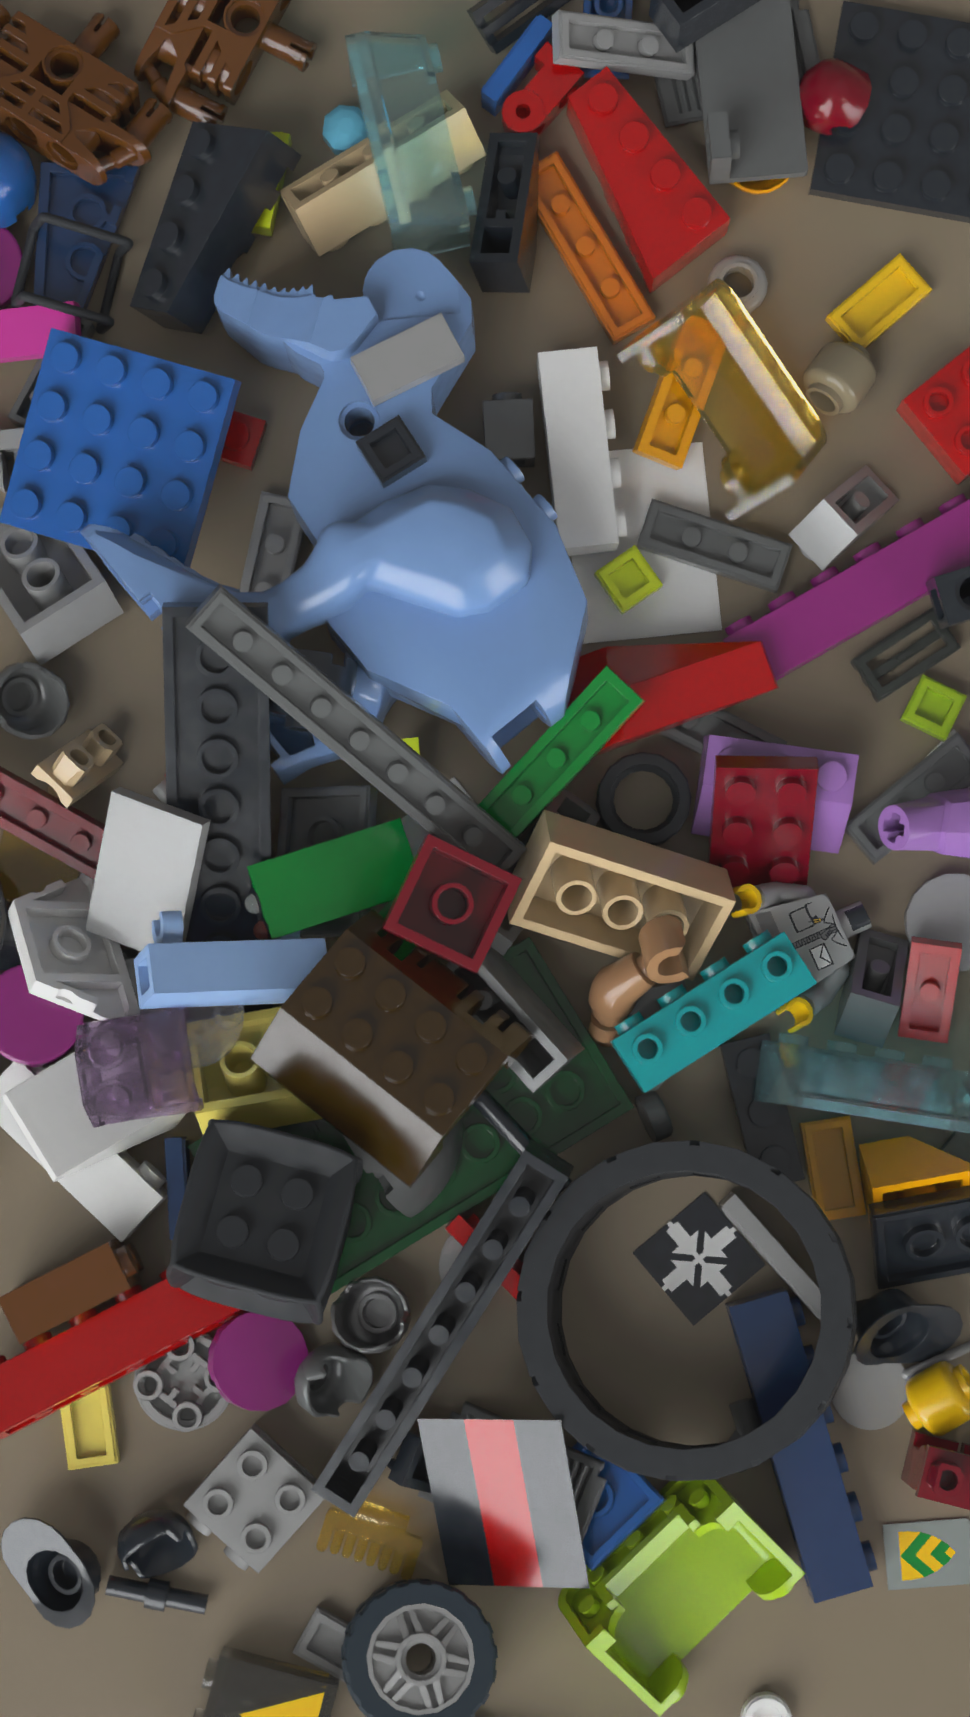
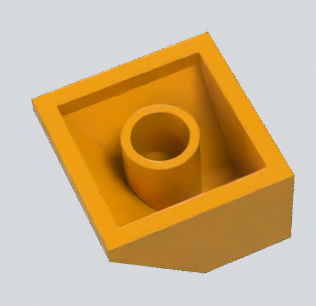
[859,1136,970,1223]

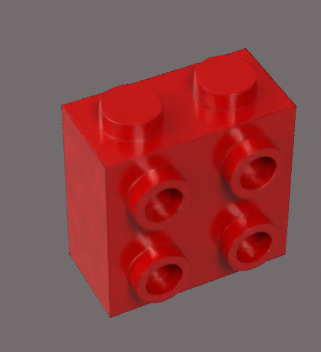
[896,346,970,485]

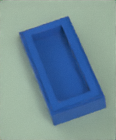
[481,14,552,117]

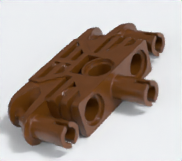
[134,0,317,124]
[0,4,173,186]

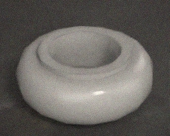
[707,255,768,316]

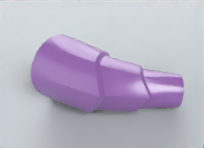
[878,788,970,859]

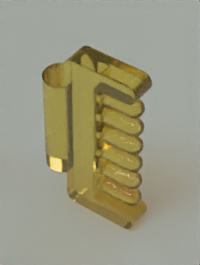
[316,1501,423,1580]

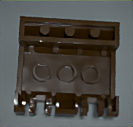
[250,909,533,1188]

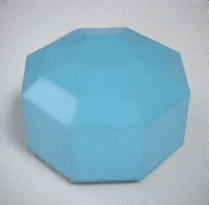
[322,105,370,155]

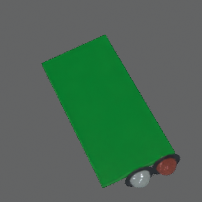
[244,818,414,940]

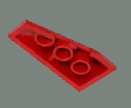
[567,641,779,756]

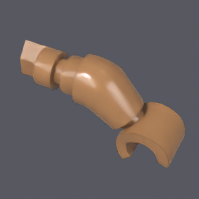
[588,915,690,1047]

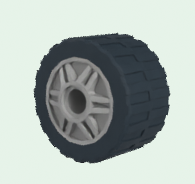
[341,1578,498,1717]

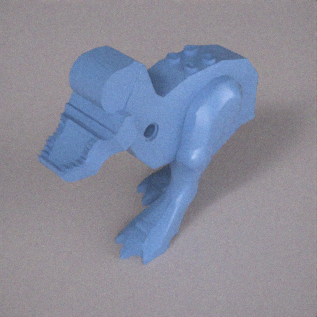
[80,248,588,785]

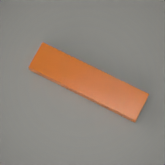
[537,151,656,345]

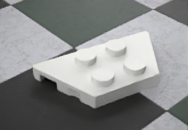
[7,873,142,1032]

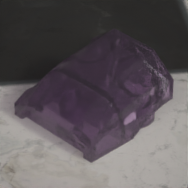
[74,1007,204,1128]

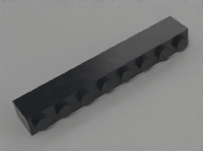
[311,1139,574,1517]

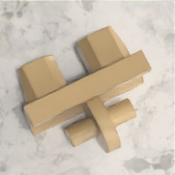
[31,723,124,808]

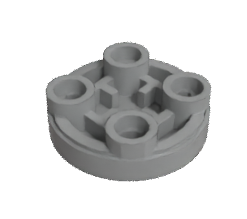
[133,1334,229,1432]

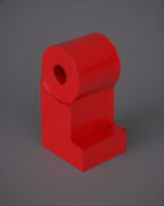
[502,41,584,136]

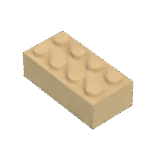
[507,810,736,981]

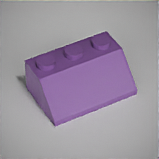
[691,734,859,854]

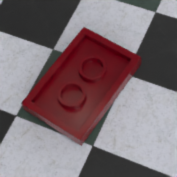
[707,755,819,887]

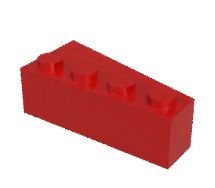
[566,66,731,294]

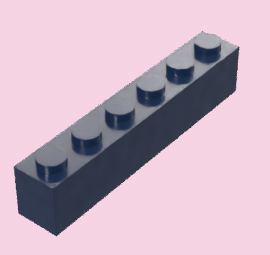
[725,1287,878,1604]

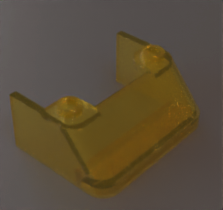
[617,279,827,522]

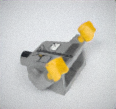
[731,882,872,1033]

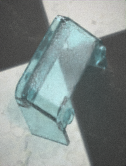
[344,31,477,255]

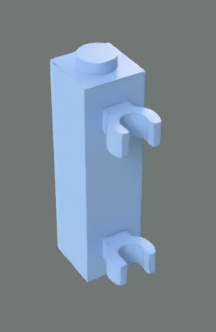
[134,911,327,1009]

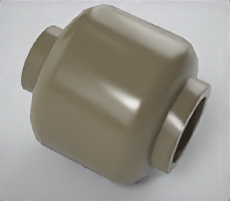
[803,341,876,416]

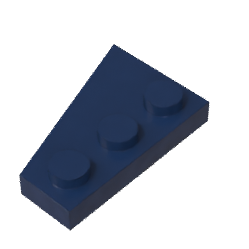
[33,162,141,309]

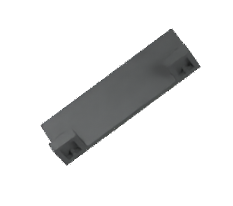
[695,0,808,185]

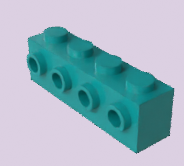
[610,929,817,1093]

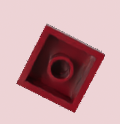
[381,834,522,973]

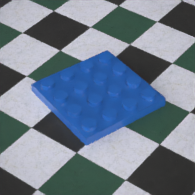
[0,328,241,568]

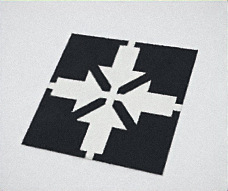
[633,1192,766,1326]

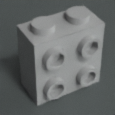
[183,1423,324,1574]

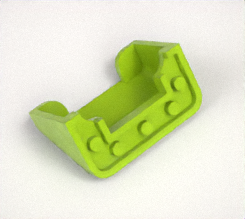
[558,1479,806,1717]

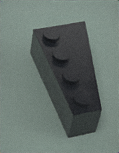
[130,121,302,334]

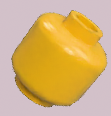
[902,1361,970,1436]

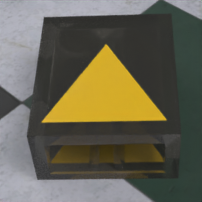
[193,1646,340,1717]

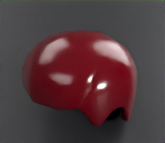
[799,58,872,135]

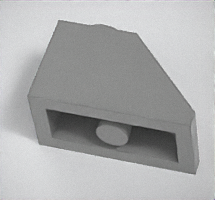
[788,465,899,570]

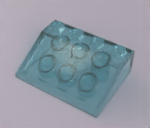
[754,1032,970,1133]

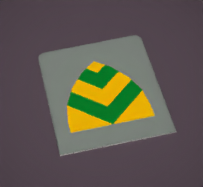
[882,1518,970,1590]

